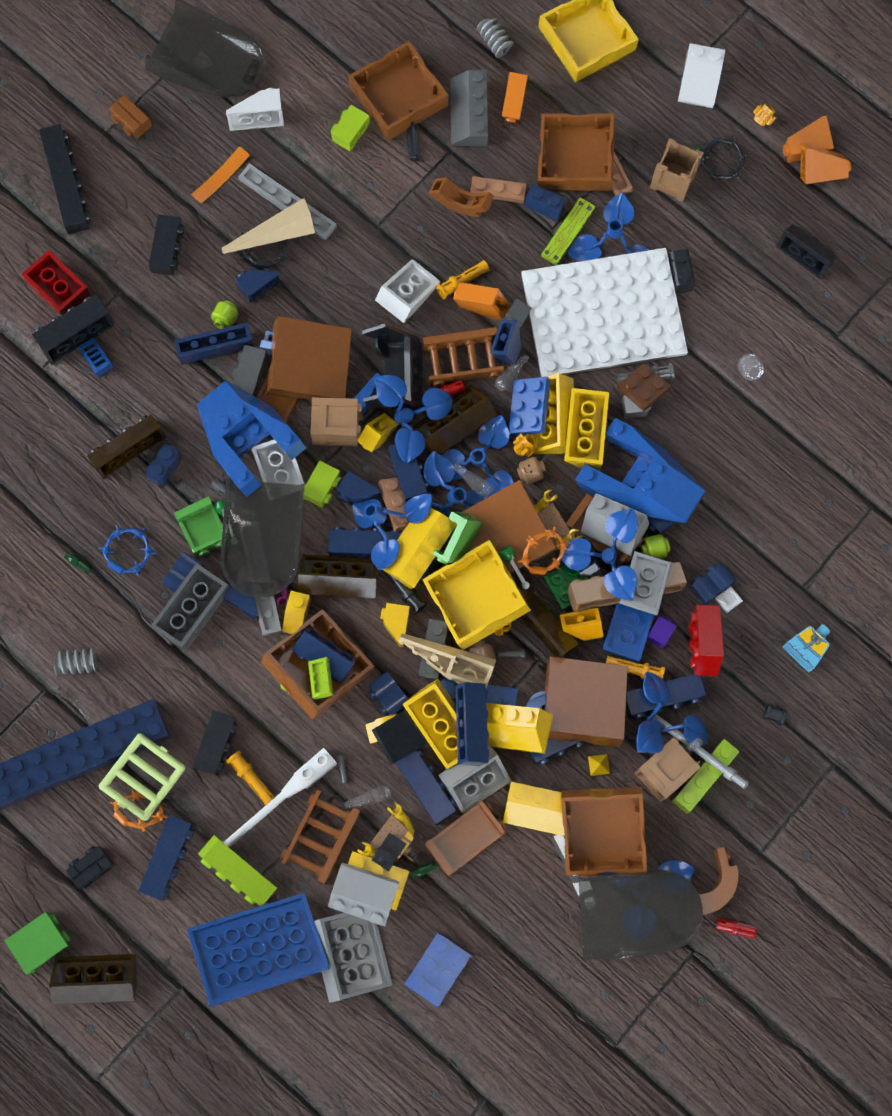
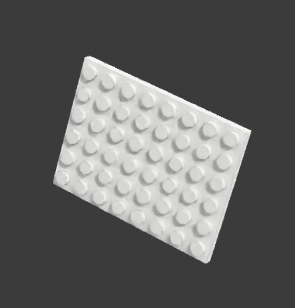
[521,248,688,377]

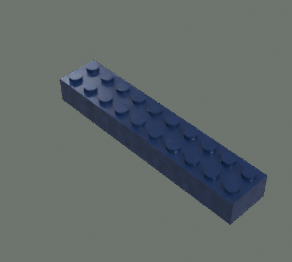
[0,699,171,810]

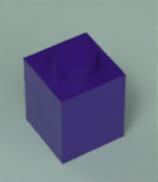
[646,616,676,649]

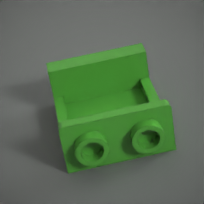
[174,496,230,557]
[432,512,483,564]
[4,912,71,975]

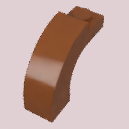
[428,177,494,217]
[692,847,738,916]

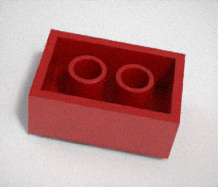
[21,250,91,316]
[688,605,724,676]

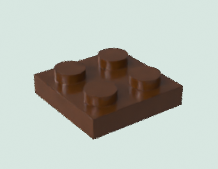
[617,363,671,411]

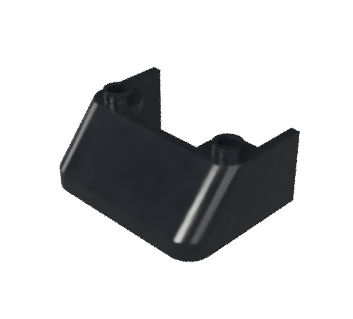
[362,323,423,409]

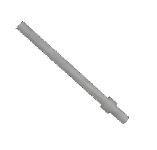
[653,714,749,789]

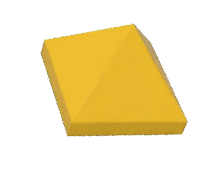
[588,754,610,776]

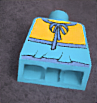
[782,624,830,672]

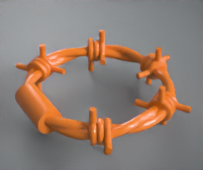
[518,526,570,575]
[110,789,168,832]

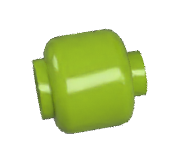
[211,301,239,329]
[640,534,670,559]

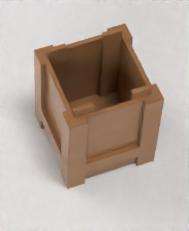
[650,138,704,202]
[310,398,363,446]
[634,738,701,803]

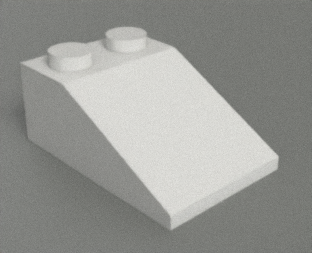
[678,43,725,108]
[226,88,284,131]
[375,259,441,323]
[252,437,305,500]

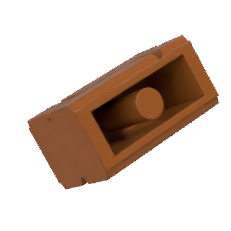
[109,95,152,139]

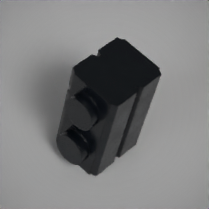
[668,249,695,294]
[66,845,115,891]

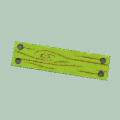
[541,197,595,265]

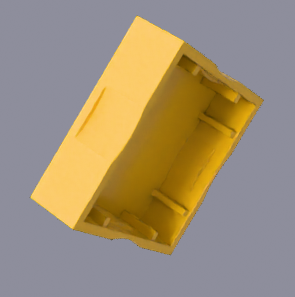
[538,0,638,82]
[422,540,531,650]

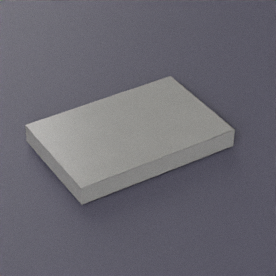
[619,551,672,615]

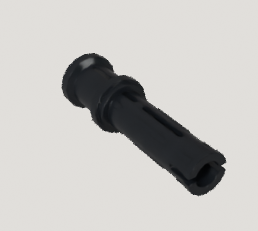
[381,570,427,615]

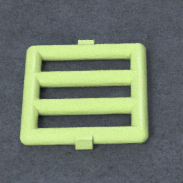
[99,733,186,821]

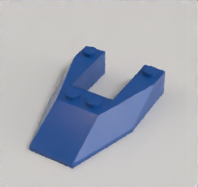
[196,381,306,497]
[575,418,706,523]

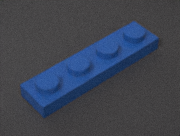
[440,678,518,706]

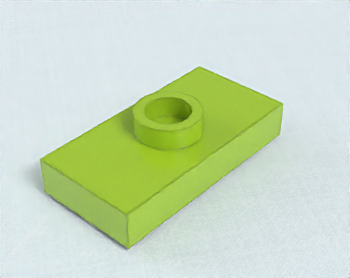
[308,657,333,700]

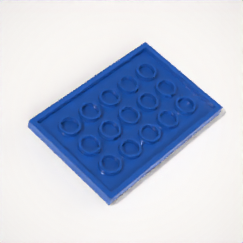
[187,893,329,1007]

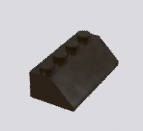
[412,386,497,455]
[87,415,166,479]
[298,554,378,599]
[520,588,579,658]
[49,954,137,1005]

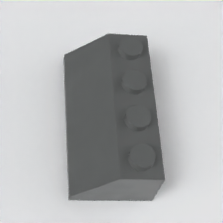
[450,70,488,146]
[151,563,229,652]

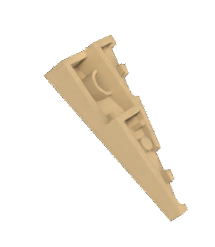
[222,198,315,254]
[399,633,496,688]

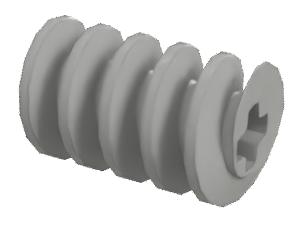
[477,18,513,58]
[54,648,97,676]

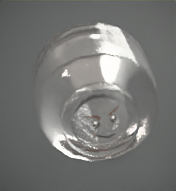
[738,353,764,381]

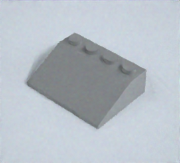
[314,913,393,1003]

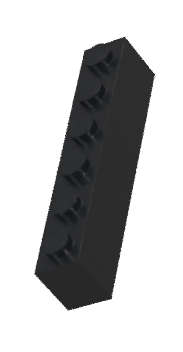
[39,124,91,235]

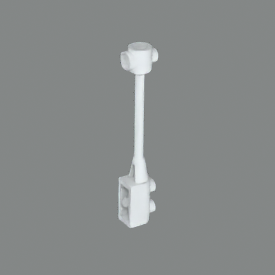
[222,748,337,847]

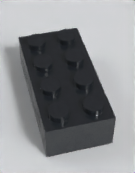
[32,295,115,365]

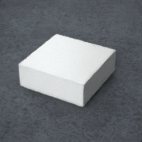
[715,586,743,613]

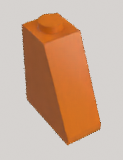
[502,72,528,123]
[783,116,834,163]
[800,143,851,184]
[453,282,511,321]

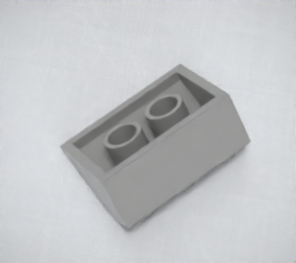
[581,493,649,556]
[438,744,511,814]
[328,863,399,926]

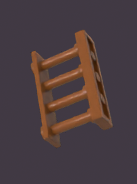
[423,327,504,387]
[280,790,361,885]

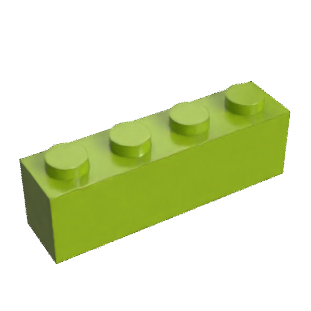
[672,739,740,814]
[198,835,277,906]

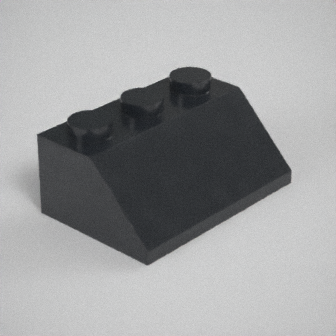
[776,224,837,279]

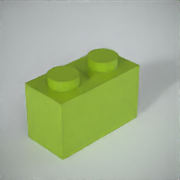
[331,105,370,151]
[301,460,342,508]

